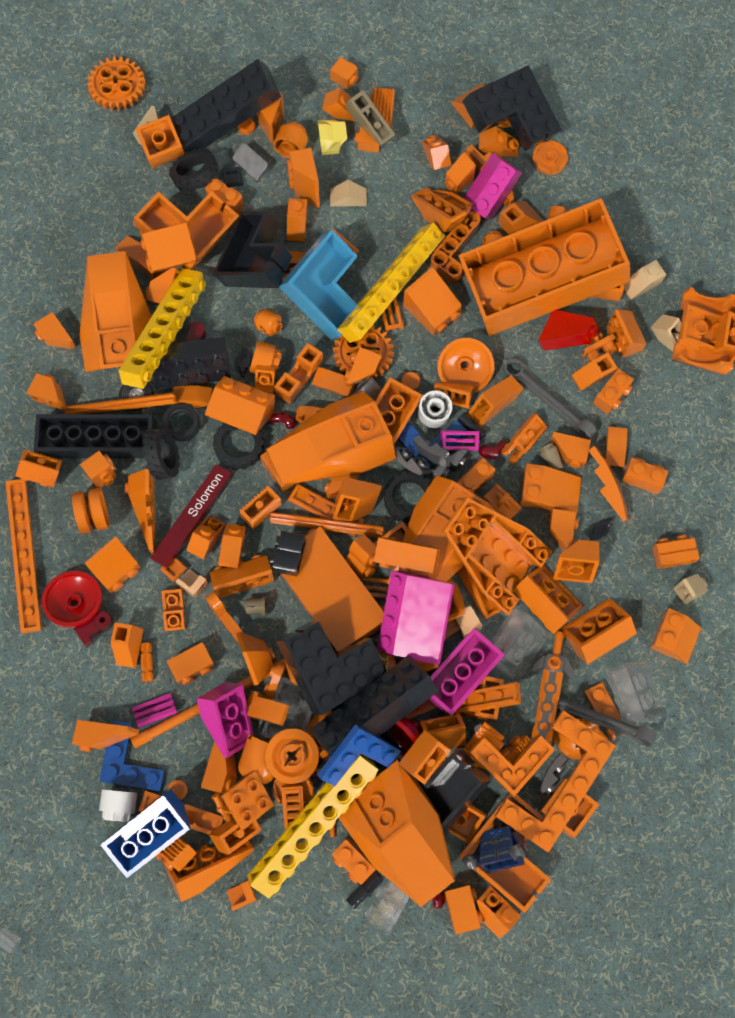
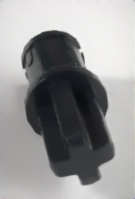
[346,872,384,909]

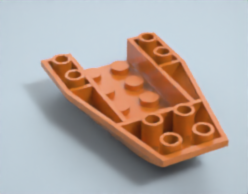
[80,251,152,372]
[266,391,396,485]
[387,475,498,584]
[442,497,552,616]

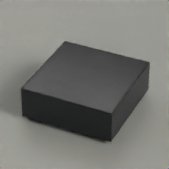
[223,167,243,187]

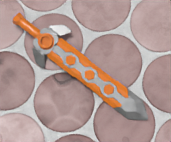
[531,631,574,745]

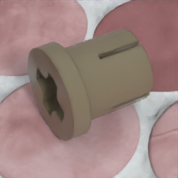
[245,596,268,616]

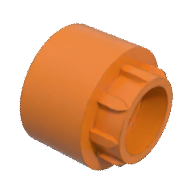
[273,122,308,159]
[249,341,282,374]

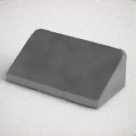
[231,142,270,182]

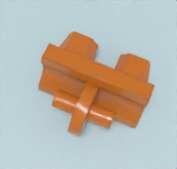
[581,332,617,362]
[483,484,522,520]

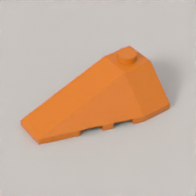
[125,469,156,554]

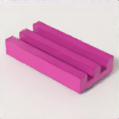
[440,430,479,451]
[132,693,177,728]

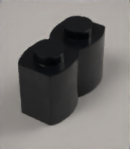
[270,531,307,577]

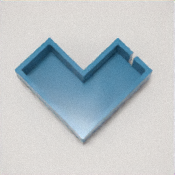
[279,229,358,339]

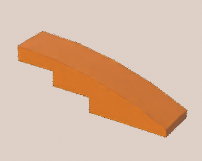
[588,446,629,522]
[138,791,224,834]

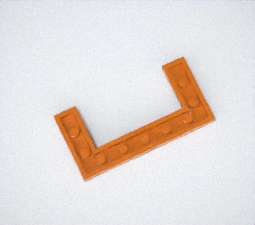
[495,710,616,853]

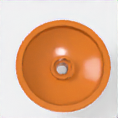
[437,337,494,394]

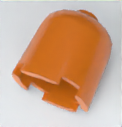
[238,734,274,784]

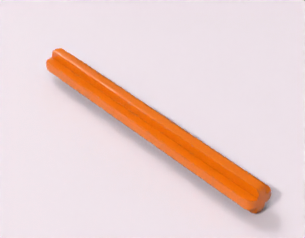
[64,392,176,414]
[270,512,384,537]

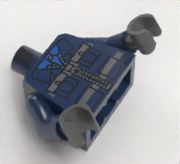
[462,819,527,873]

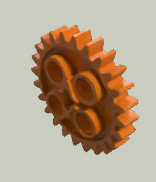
[87,56,146,111]
[333,324,394,382]

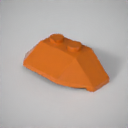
[411,188,473,232]

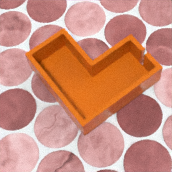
[133,191,239,270]
[457,793,551,913]

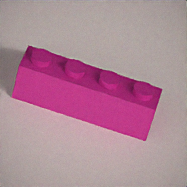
[429,628,505,716]

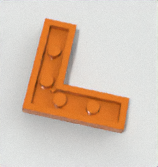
[468,735,555,796]

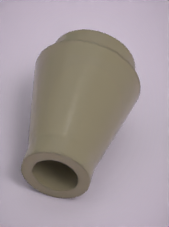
[539,442,564,470]

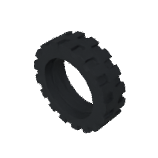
[169,148,219,192]
[213,422,265,470]
[143,426,180,480]
[384,471,431,524]

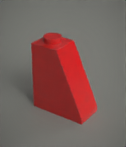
[538,310,598,351]

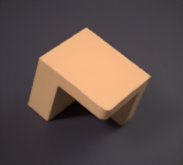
[175,570,208,599]
[455,605,482,639]

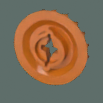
[265,729,319,784]

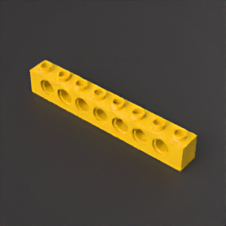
[337,222,445,343]
[118,268,206,389]
[247,753,378,898]

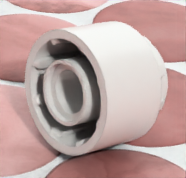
[418,391,452,428]
[99,789,137,822]

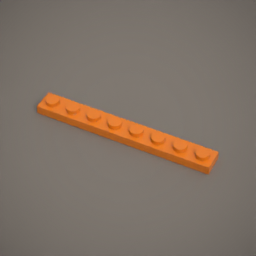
[5,479,42,634]

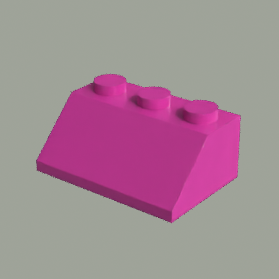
[463,152,523,220]

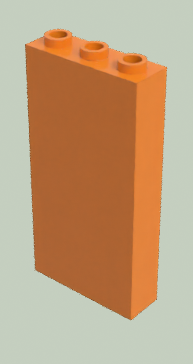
[280,527,384,653]

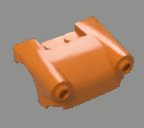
[672,287,735,375]

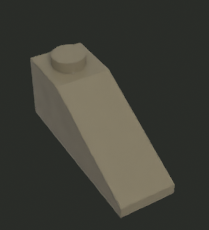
[345,90,395,146]

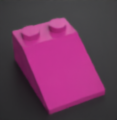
[196,682,254,758]

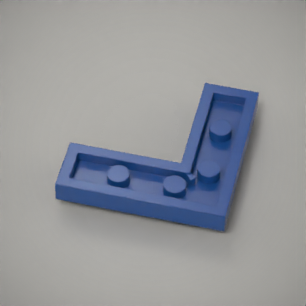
[398,421,469,468]
[99,720,165,792]
[317,724,401,786]

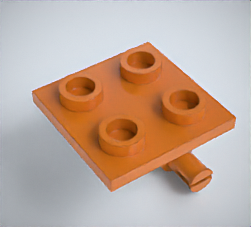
[211,771,274,831]

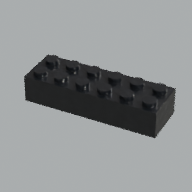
[171,59,281,152]
[34,414,156,458]
[309,655,438,757]

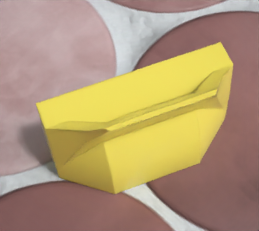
[318,120,347,155]

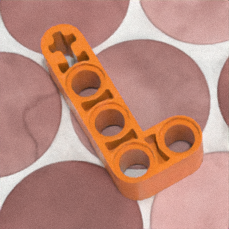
[430,211,481,284]

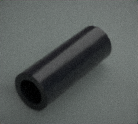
[457,412,487,441]

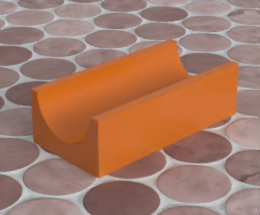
[459,198,630,336]

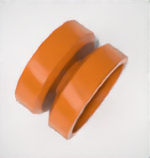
[72,487,110,535]

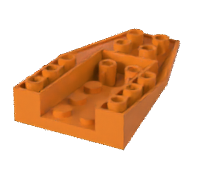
[338,760,455,907]

